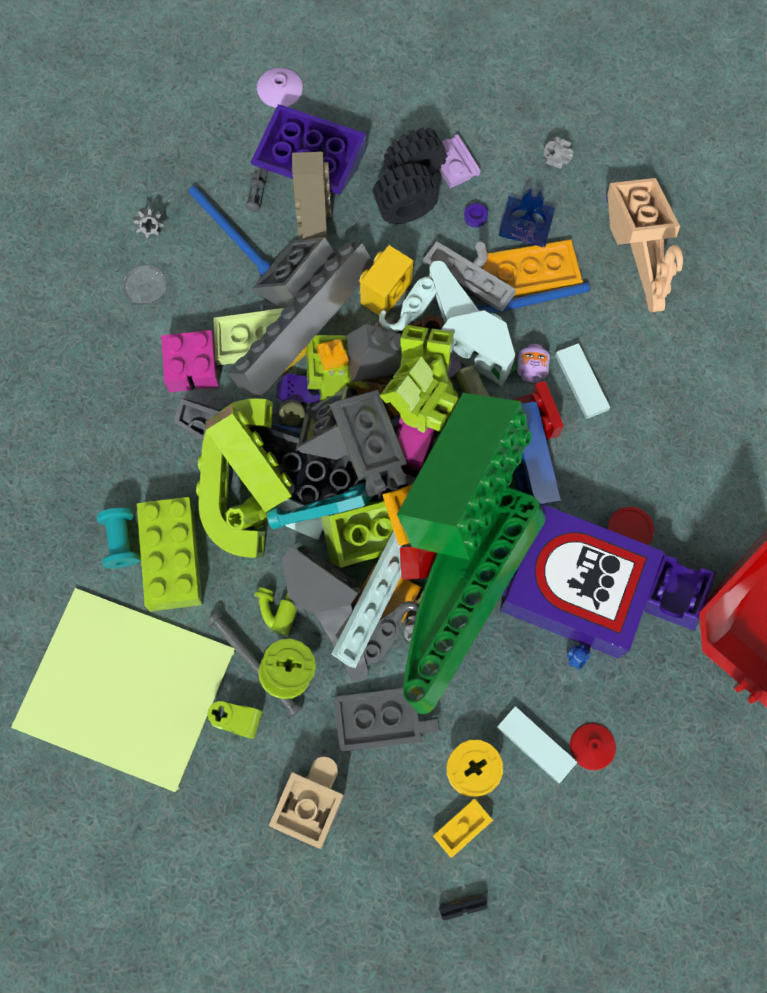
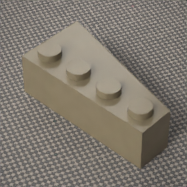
[292,152,331,240]

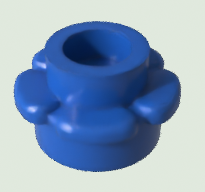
[567,645,591,670]

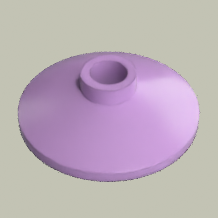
[257,68,303,107]

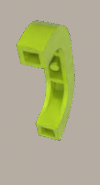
[196,399,273,558]

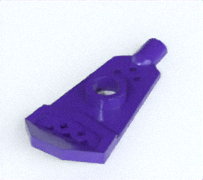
[276,373,352,403]

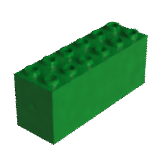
[397,393,532,560]

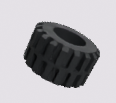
[373,164,439,224]

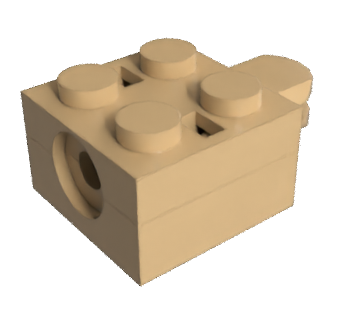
[269,757,344,849]

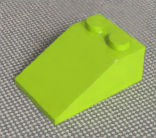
[321,500,394,567]

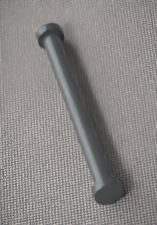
[207,612,303,717]

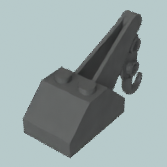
[282,541,420,681]

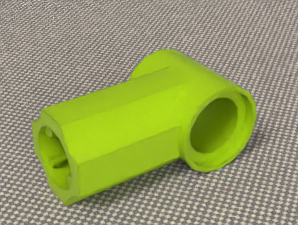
[225,496,268,530]

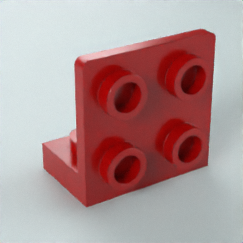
[513,381,564,440]

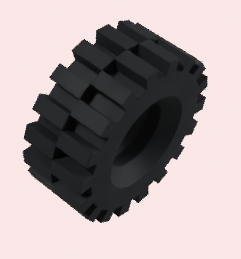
[384,127,448,177]

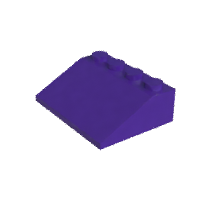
[251,104,366,195]

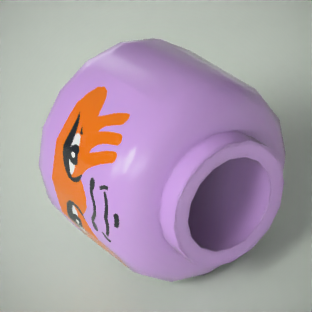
[517,344,550,383]

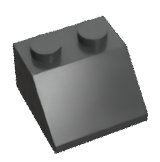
[347,324,402,383]

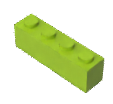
[205,405,293,512]

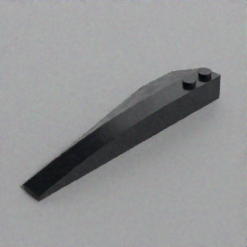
[174,398,419,505]

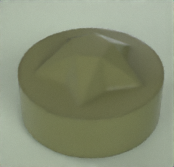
[279,399,305,426]

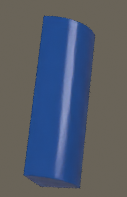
[513,402,561,506]

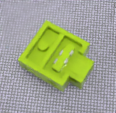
[306,335,356,401]

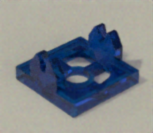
[498,189,555,248]

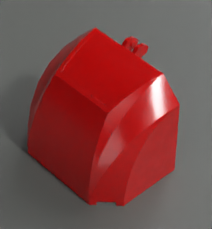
[699,529,767,708]

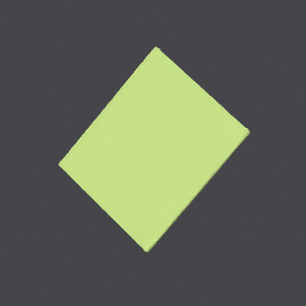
[11,588,235,792]

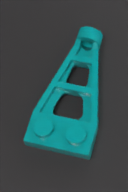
[267,483,375,529]

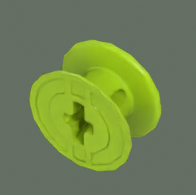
[258,639,316,699]

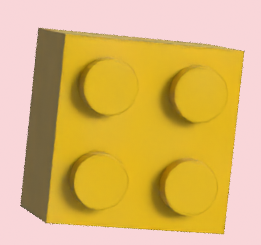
[359,245,414,317]

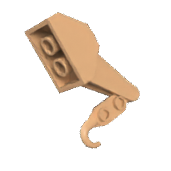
[607,178,683,312]

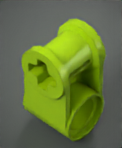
[207,701,262,739]

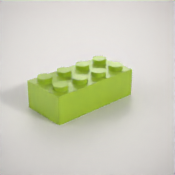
[137,497,203,612]

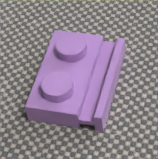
[439,134,480,188]

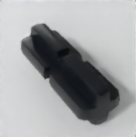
[439,893,488,921]

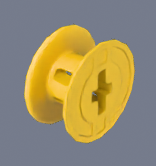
[447,740,503,797]

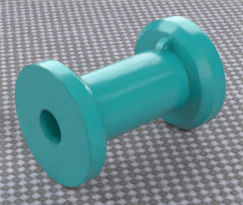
[96,508,140,569]

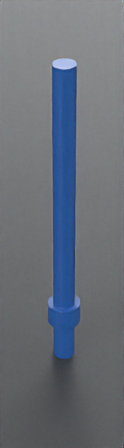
[188,186,272,276]
[475,282,590,314]

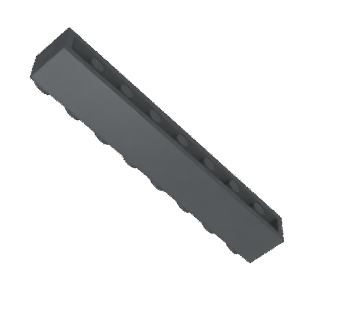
[228,243,374,398]

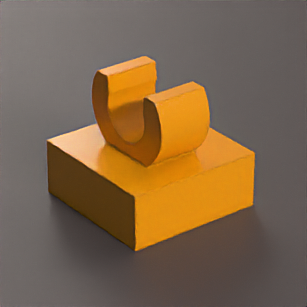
[316,339,349,371]

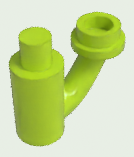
[254,587,297,636]

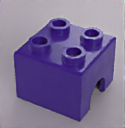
[644,554,716,631]

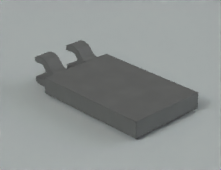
[330,390,407,497]
[334,688,439,752]

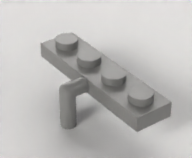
[423,241,516,312]

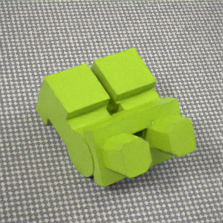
[400,325,455,375]
[380,357,458,433]

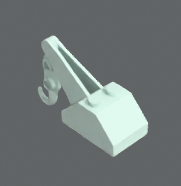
[379,261,515,386]

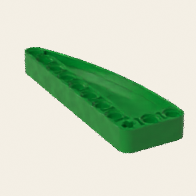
[403,487,546,714]

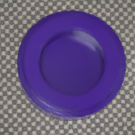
[464,203,488,228]

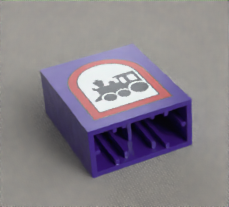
[500,504,664,659]

